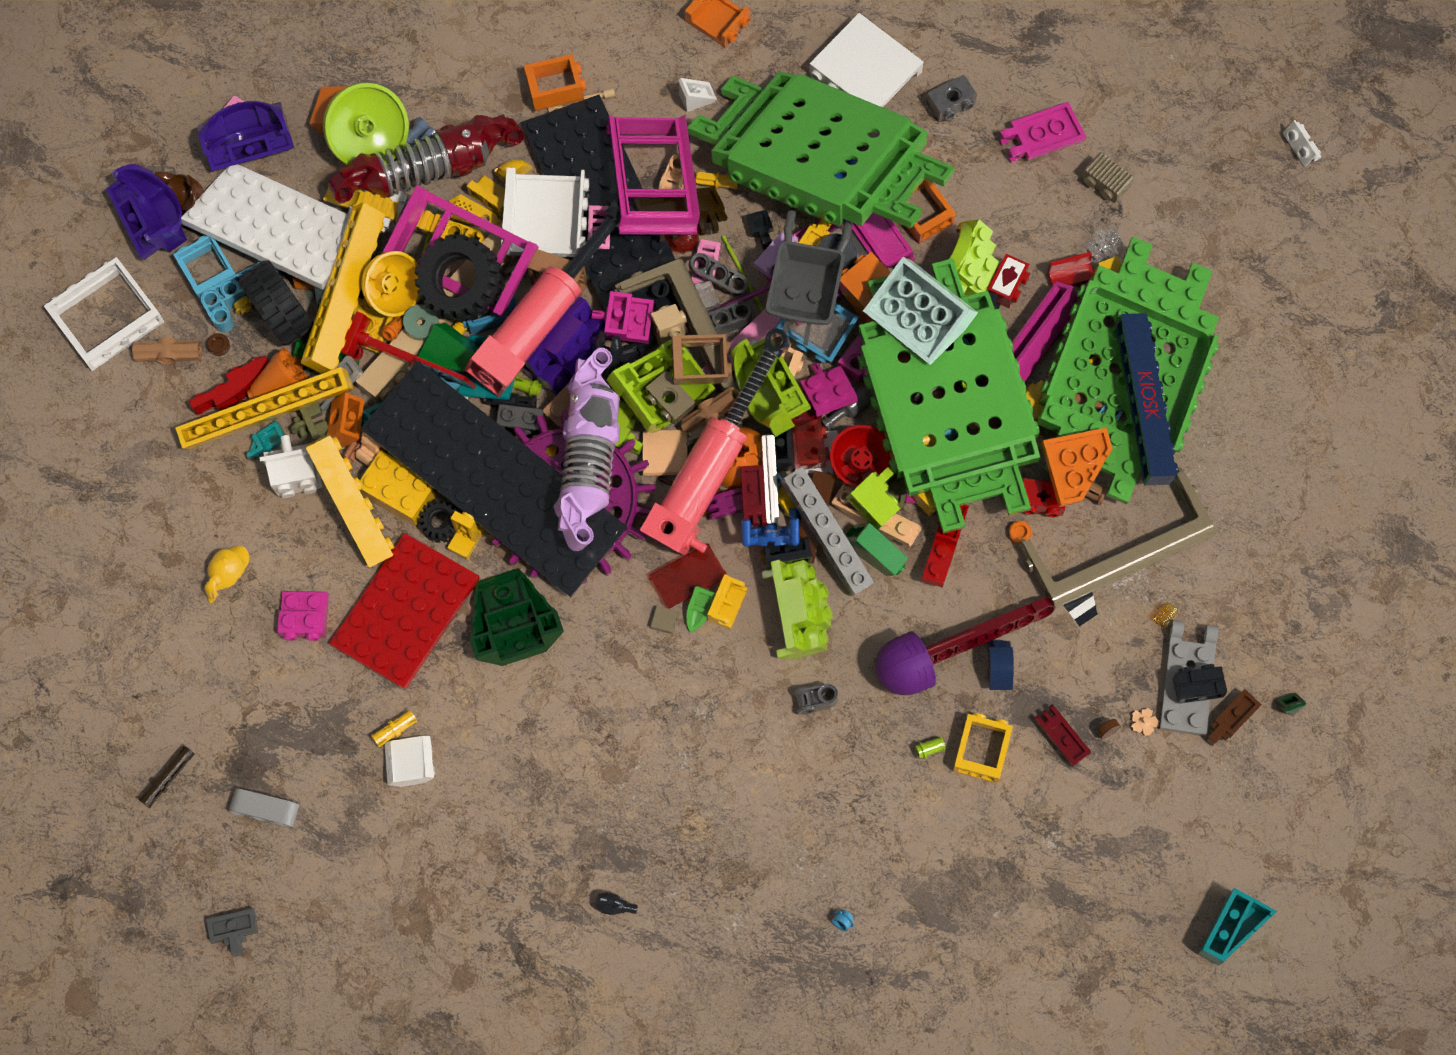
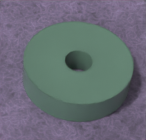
[403,304,439,341]

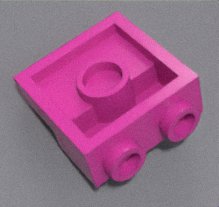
[277,592,329,641]

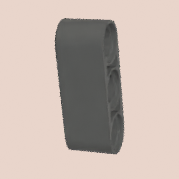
[689,253,748,296]
[692,301,752,335]

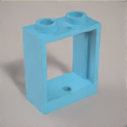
[173,236,236,303]

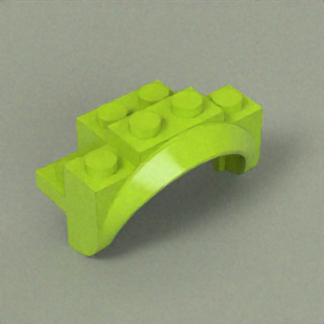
[949,219,999,296]
[731,338,811,437]
[762,560,833,659]

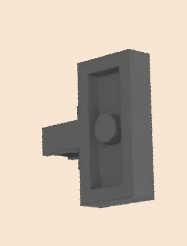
[206,908,258,958]

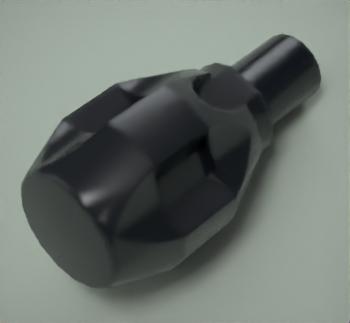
[595,892,638,915]

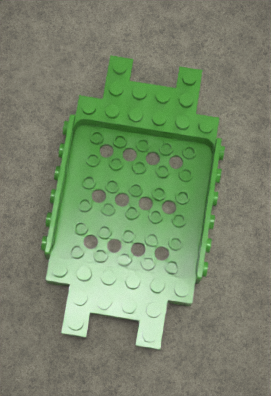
[687,71,954,228]
[1037,236,1219,504]
[857,258,1040,533]

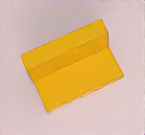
[467,175,505,218]

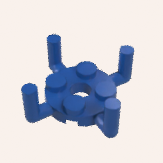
[741,508,799,547]

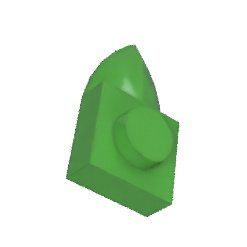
[687,585,717,632]

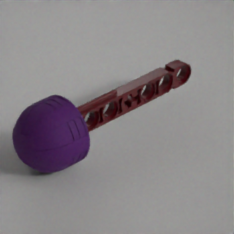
[875,597,1055,695]

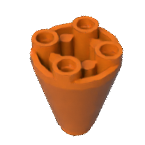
[247,347,309,400]

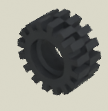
[419,499,458,543]

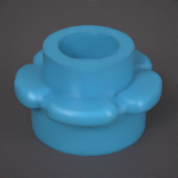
[832,910,854,932]

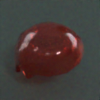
[665,231,699,254]

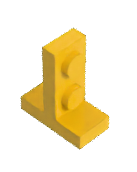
[447,511,485,560]

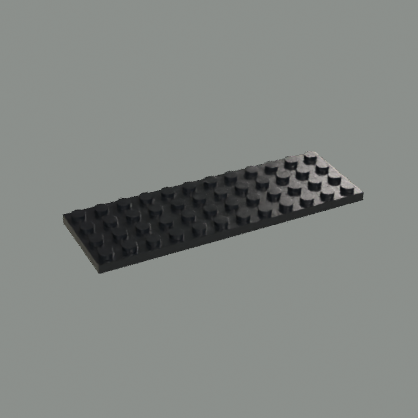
[521,95,681,327]
[361,361,628,598]

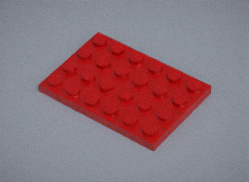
[329,533,480,690]

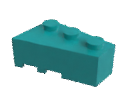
[1198,888,1277,966]

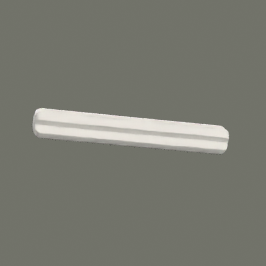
[761,435,779,524]

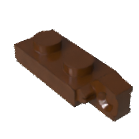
[1206,689,1262,746]

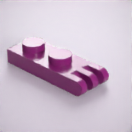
[707,487,743,520]

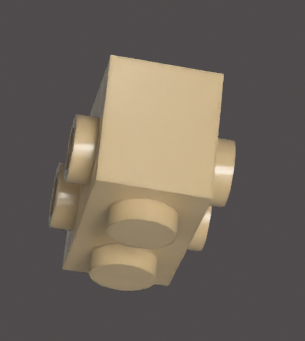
[651,304,688,346]

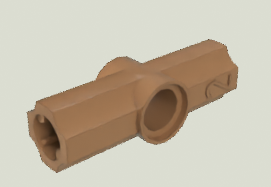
[132,337,202,365]
[681,387,740,437]

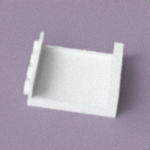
[809,13,923,107]
[501,168,589,257]

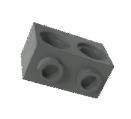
[496,404,546,438]

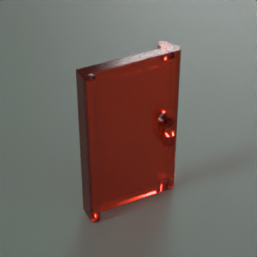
[649,543,727,609]

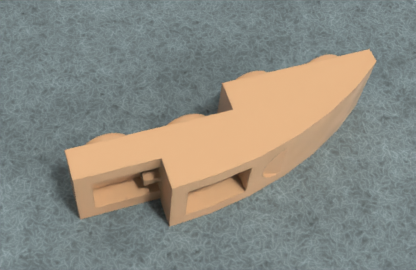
[831,485,921,547]

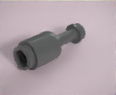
[820,385,873,431]

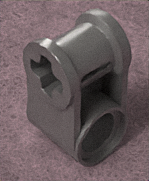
[793,684,838,715]

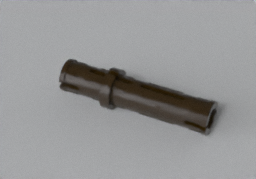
[138,745,195,809]

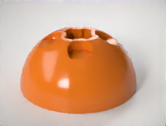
[721,427,763,490]

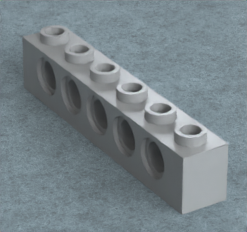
[780,467,874,596]

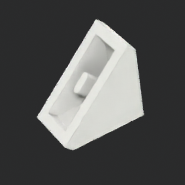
[678,78,717,112]

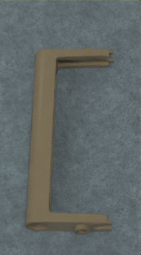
[614,259,753,446]
[1019,467,1216,608]

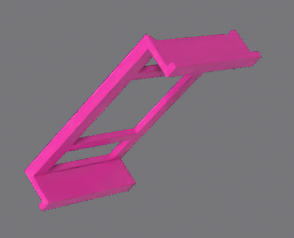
[606,115,700,234]
[383,185,539,317]

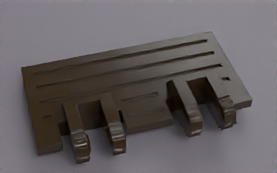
[632,186,728,242]

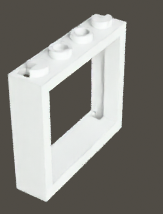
[44,257,164,371]

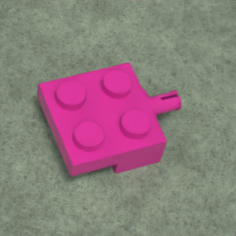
[592,291,654,344]
[800,363,858,417]

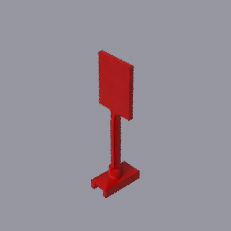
[340,311,476,389]

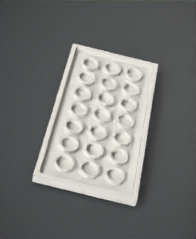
[181,164,350,290]

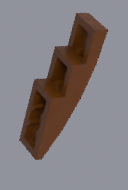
[799,470,836,564]

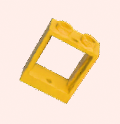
[953,713,1013,784]

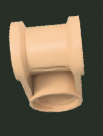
[659,153,684,189]

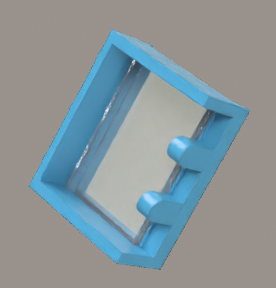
[775,303,859,364]

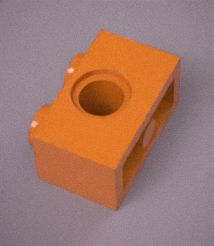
[327,392,364,447]

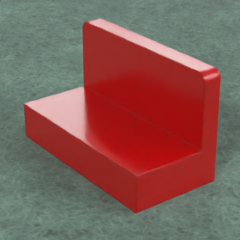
[1047,252,1094,287]

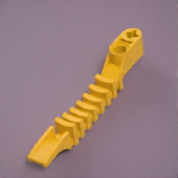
[323,187,486,243]

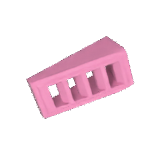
[588,205,610,250]
[692,239,721,288]

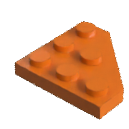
[1041,428,1113,507]

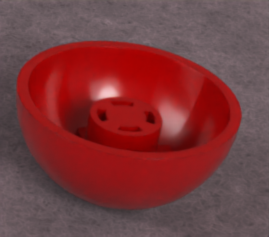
[830,425,891,489]

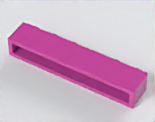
[984,281,1079,386]

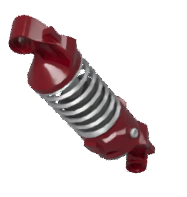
[328,114,524,203]

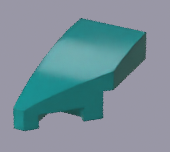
[246,421,286,460]

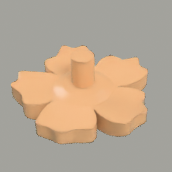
[1131,708,1159,736]

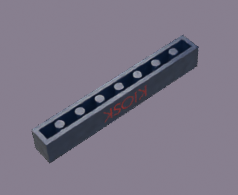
[1115,313,1178,486]

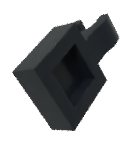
[746,209,773,251]

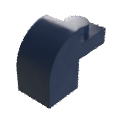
[987,640,1014,690]

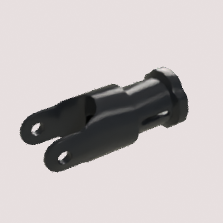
[485,392,537,409]

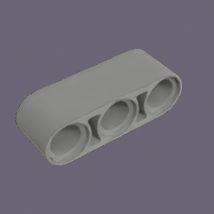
[229,788,300,828]

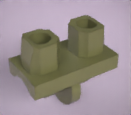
[291,403,328,441]

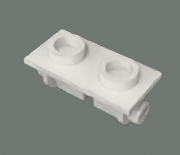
[1283,120,1321,167]

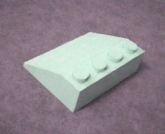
[863,257,978,365]

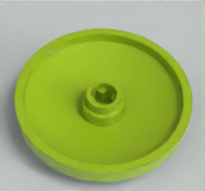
[323,82,409,166]

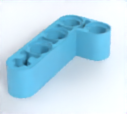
[201,261,282,333]

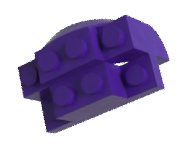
[198,101,294,171]
[106,164,187,260]
[522,296,607,395]

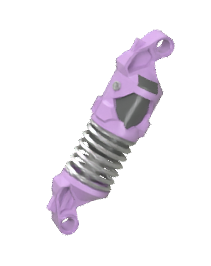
[554,348,620,551]

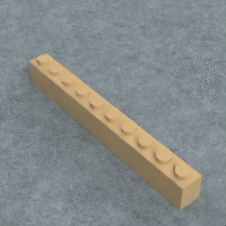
[355,225,516,404]

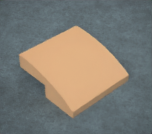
[643,430,688,476]

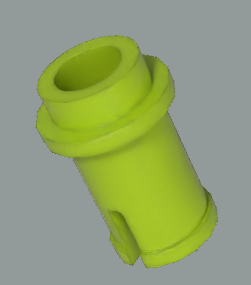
[513,375,542,397]
[914,736,946,759]

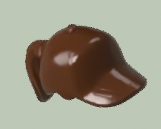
[155,172,204,211]

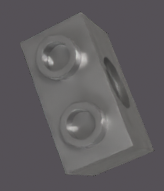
[926,75,977,122]

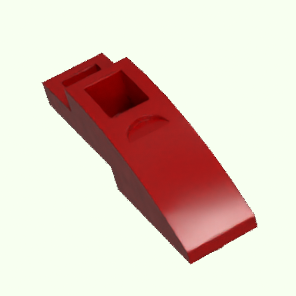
[189,355,269,416]
[921,504,969,588]

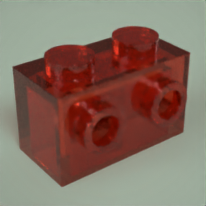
[794,419,830,470]

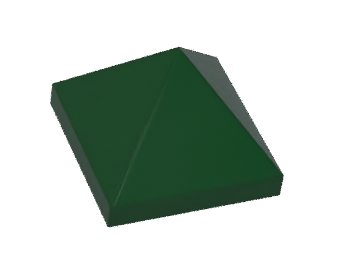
[1275,693,1306,716]

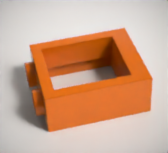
[524,54,586,111]
[907,179,956,244]

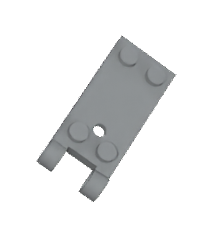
[1159,620,1219,736]

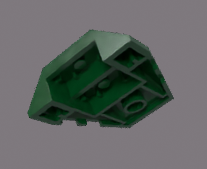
[470,568,564,666]

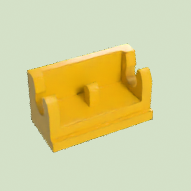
[707,574,748,630]

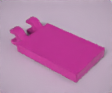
[998,102,1086,162]

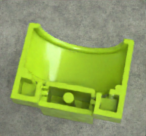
[606,339,715,433]

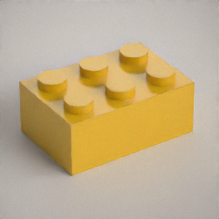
[359,450,439,527]

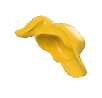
[204,546,249,603]

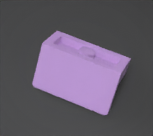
[754,232,798,279]

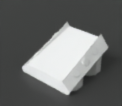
[385,736,435,787]

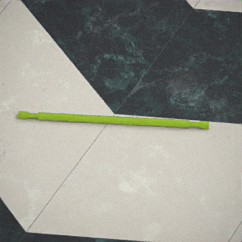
[721,235,764,312]

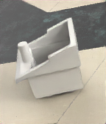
[260,435,322,498]

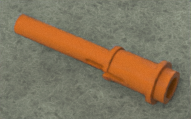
[381,299,423,341]

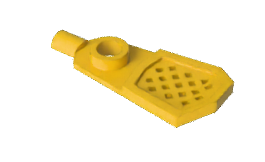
[449,194,503,226]

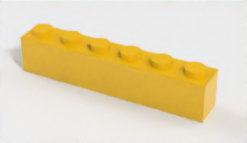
[305,434,394,568]

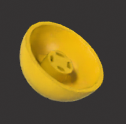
[362,251,420,317]

